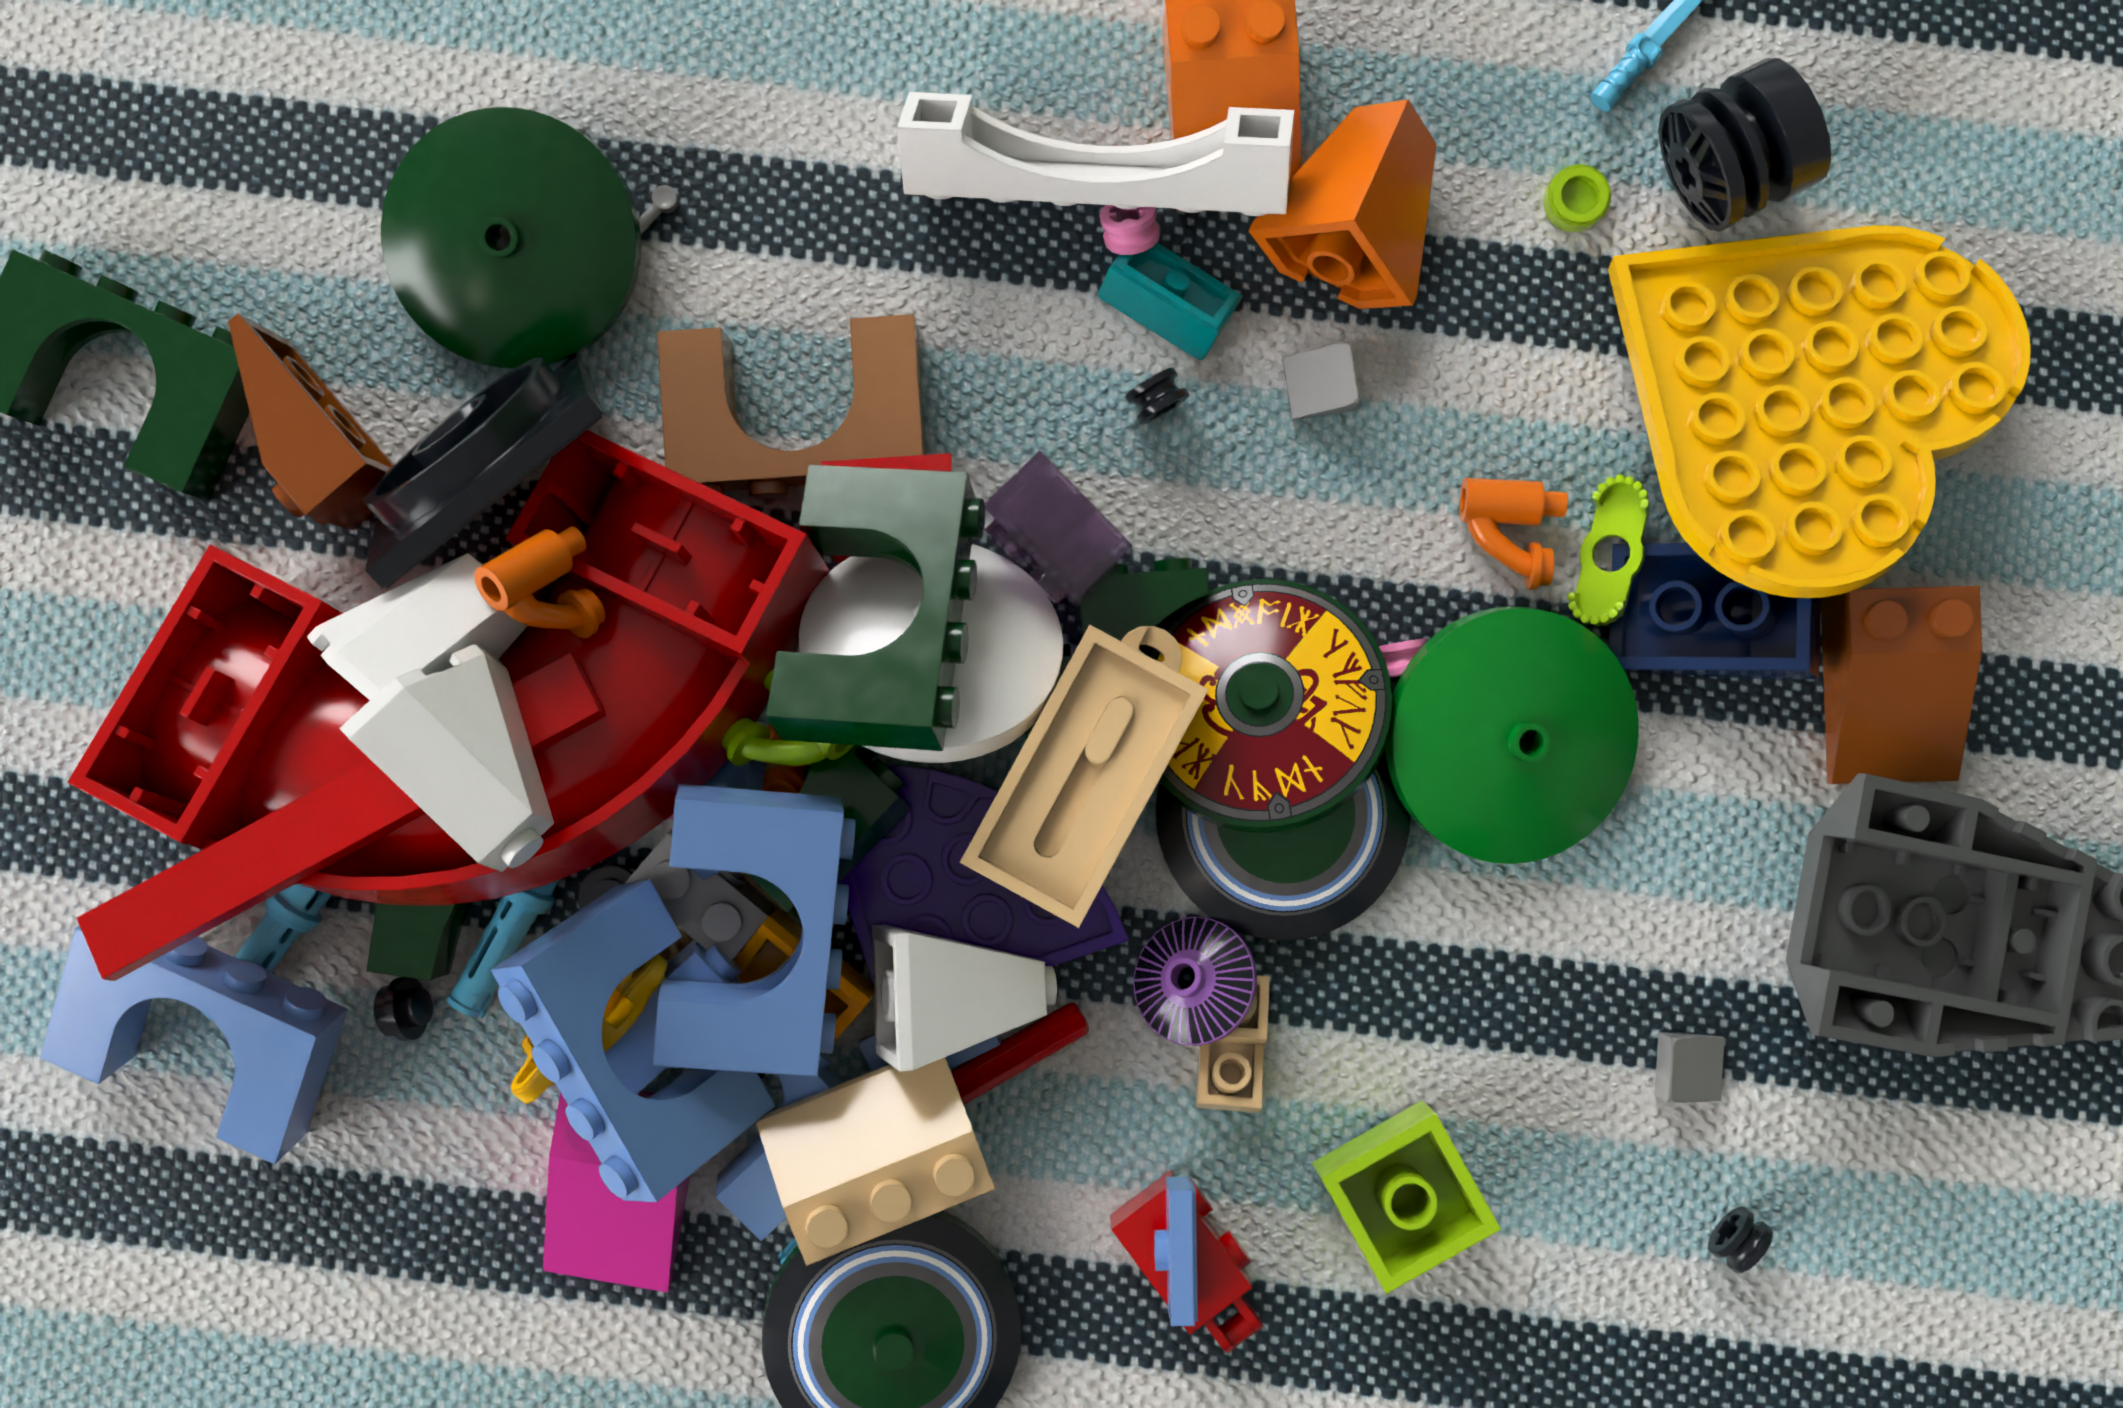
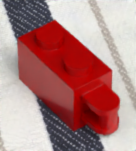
[1110,1169,1264,1354]

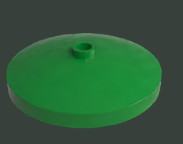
[1385,606,1639,864]

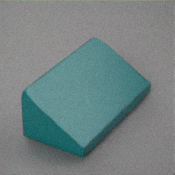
[1098,243,1243,360]

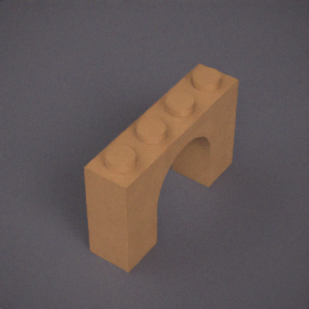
[657,314,927,499]

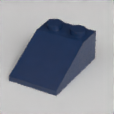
[1609,542,1821,679]

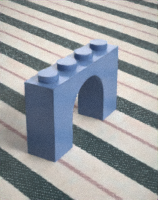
[652,784,855,1077]
[490,879,775,1202]
[40,926,348,1164]
[604,939,852,1241]

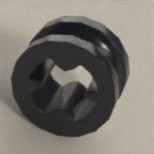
[1125,368,1190,425]
[1708,1206,1773,1273]

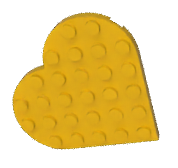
[1608,225,2031,598]

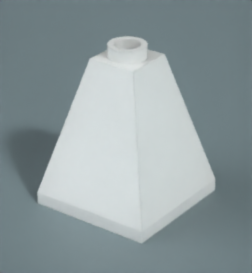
[872,924,1057,1071]

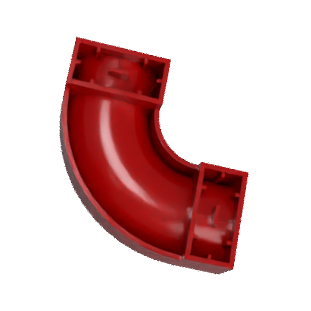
[67,430,830,905]

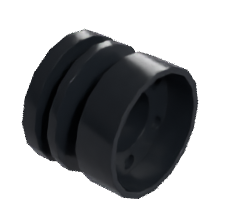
[1658,58,1831,232]

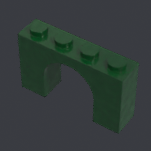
[0,249,250,501]
[766,465,985,751]

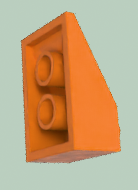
[1162,0,1301,212]

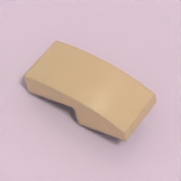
[1196,975,1270,1113]

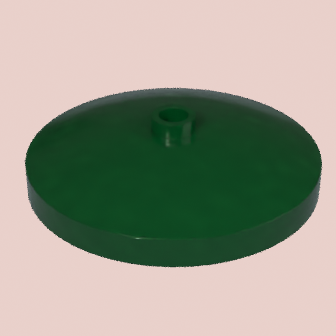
[381,107,641,368]

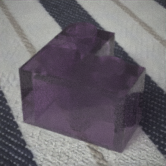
[984,451,1133,608]

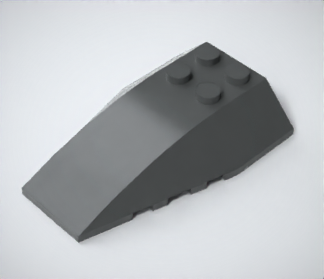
[1786,773,2123,1057]

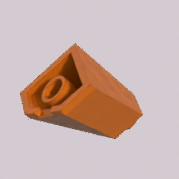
[1249,99,1437,309]

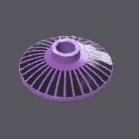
[1133,917,1257,1046]

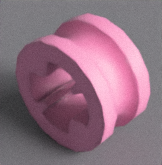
[1099,205,1160,255]
[1379,638,1428,678]

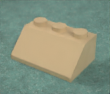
[756,1057,995,1266]

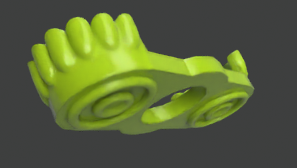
[1567,475,1650,626]

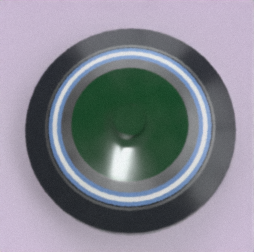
[1155,750,1411,941]
[762,1211,1022,1408]

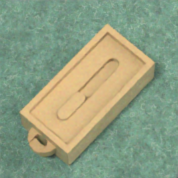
[960,625,1209,928]

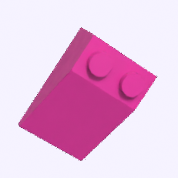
[543,1091,690,1293]

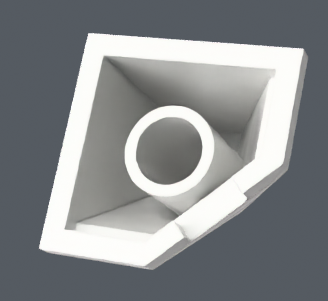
[307,553,528,700]
[339,644,554,872]

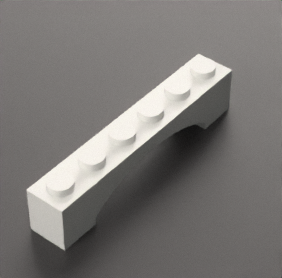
[897,92,1294,216]

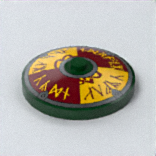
[1145,579,1392,833]

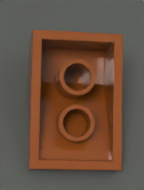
[228,313,394,530]
[1821,586,1982,784]

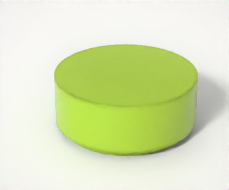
[1543,164,1611,232]

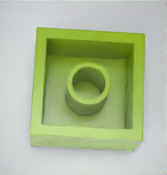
[1312,1100,1501,1294]

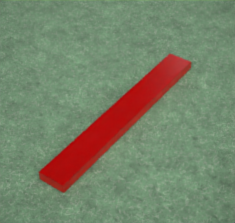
[76,653,606,981]

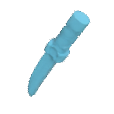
[1590,0,1703,112]

